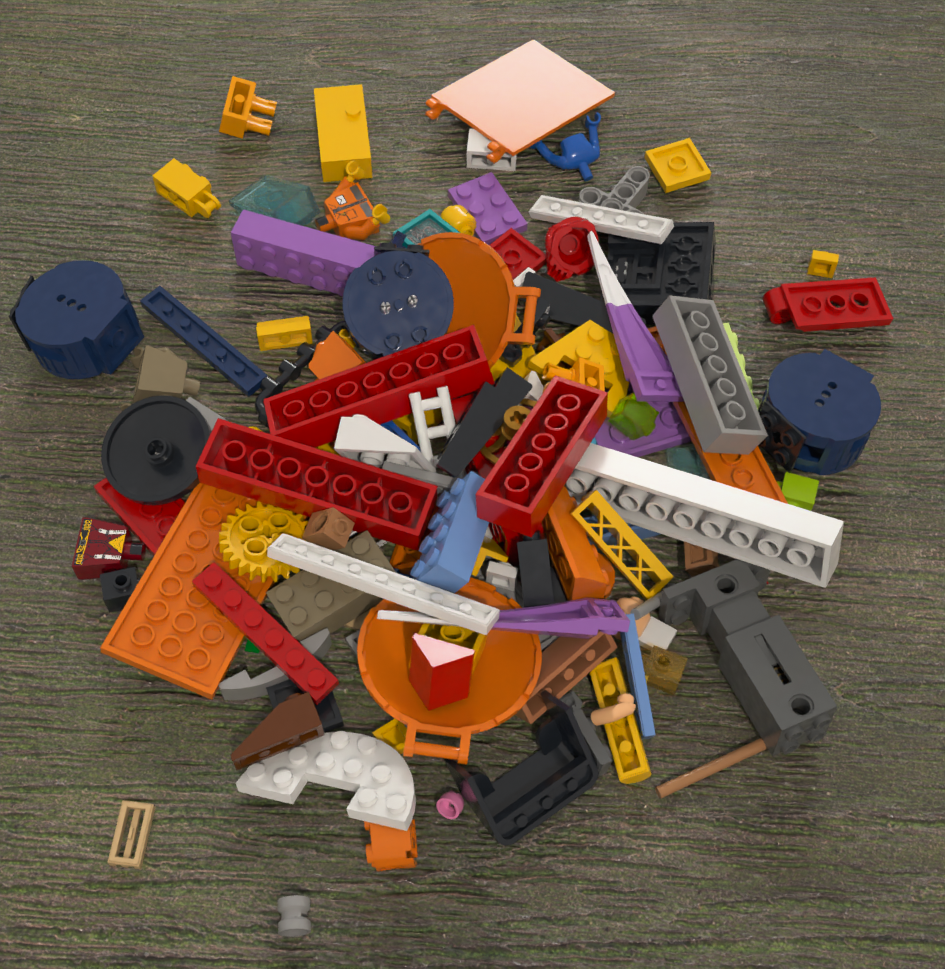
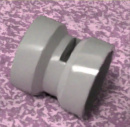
[277,895,311,937]

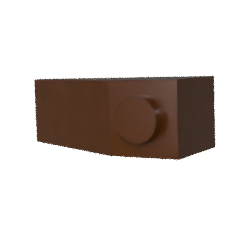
[230,692,325,771]

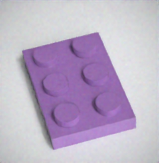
[448,172,527,245]

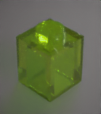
[608,393,659,441]

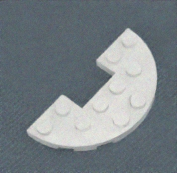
[236,731,416,831]

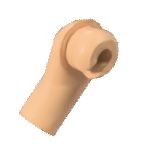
[591,694,636,726]

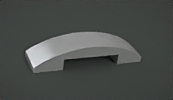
[219,628,332,701]

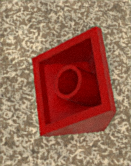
[409,633,475,711]

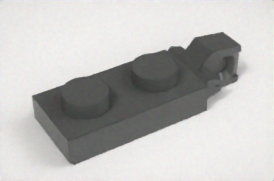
[559,691,612,777]

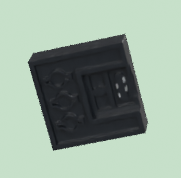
[600,222,716,325]

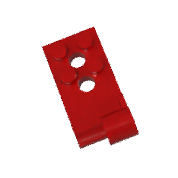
[762,277,893,332]

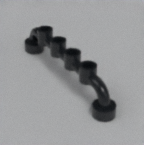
[255,320,347,429]

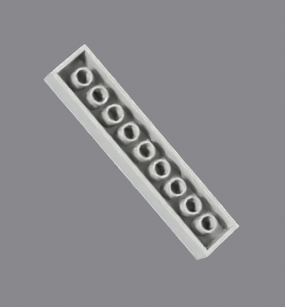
[564,443,844,588]

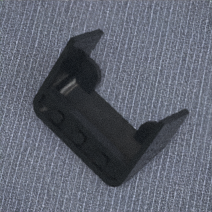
[444,690,598,846]

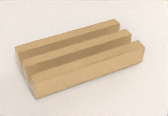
[107,800,156,869]

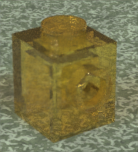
[642,645,688,695]

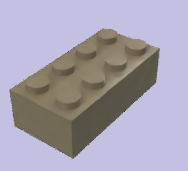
[266,530,396,643]

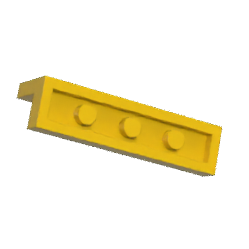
[570,490,674,601]

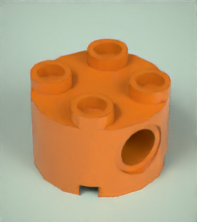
[364,819,418,872]

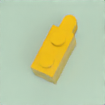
[152,159,221,218]

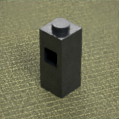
[516,530,554,608]

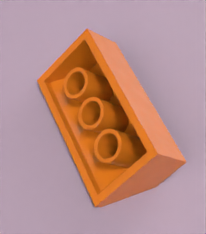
[541,486,609,601]

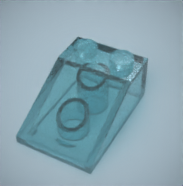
[228,175,320,226]

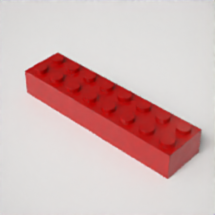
[263,325,495,448]
[195,418,438,551]

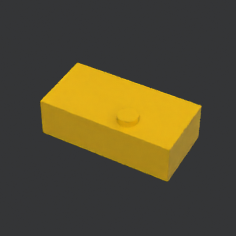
[314,84,372,182]

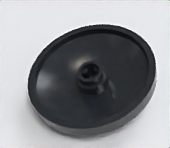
[101,396,212,505]

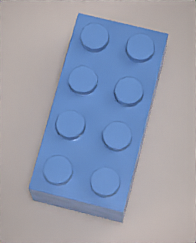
[410,471,489,593]

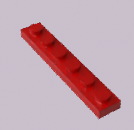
[192,562,339,705]

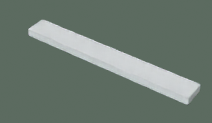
[267,533,500,635]

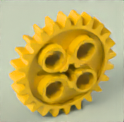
[219,501,309,582]

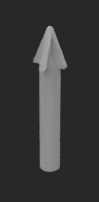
[630,583,677,620]

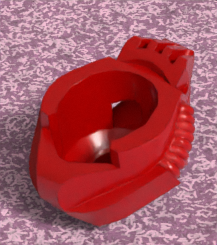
[545,216,599,282]

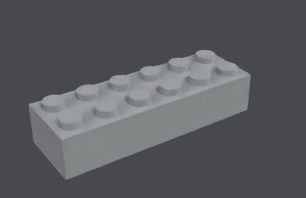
[653,295,768,455]

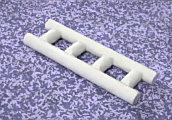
[409,386,466,503]

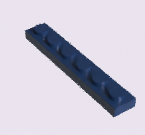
[140,286,268,397]

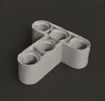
[579,166,650,214]

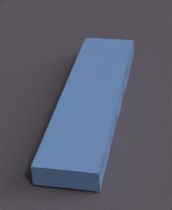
[620,613,655,740]

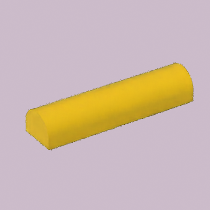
[590,657,651,784]

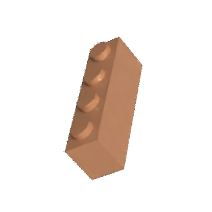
[515,629,618,724]

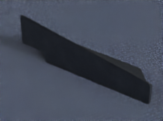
[519,272,646,333]
[436,367,533,477]

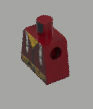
[72,517,146,580]

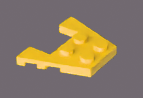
[527,320,629,423]

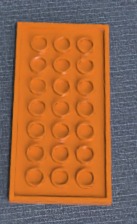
[100,483,309,700]

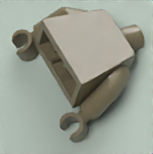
[120,345,200,411]

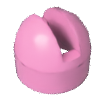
[436,791,464,819]

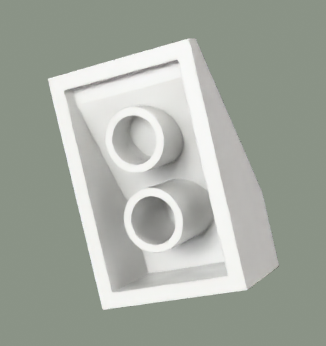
[334,414,435,473]

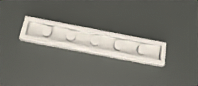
[529,195,674,244]

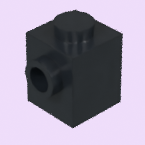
[100,567,141,613]

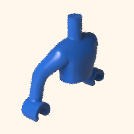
[530,112,601,181]

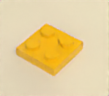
[644,138,711,193]

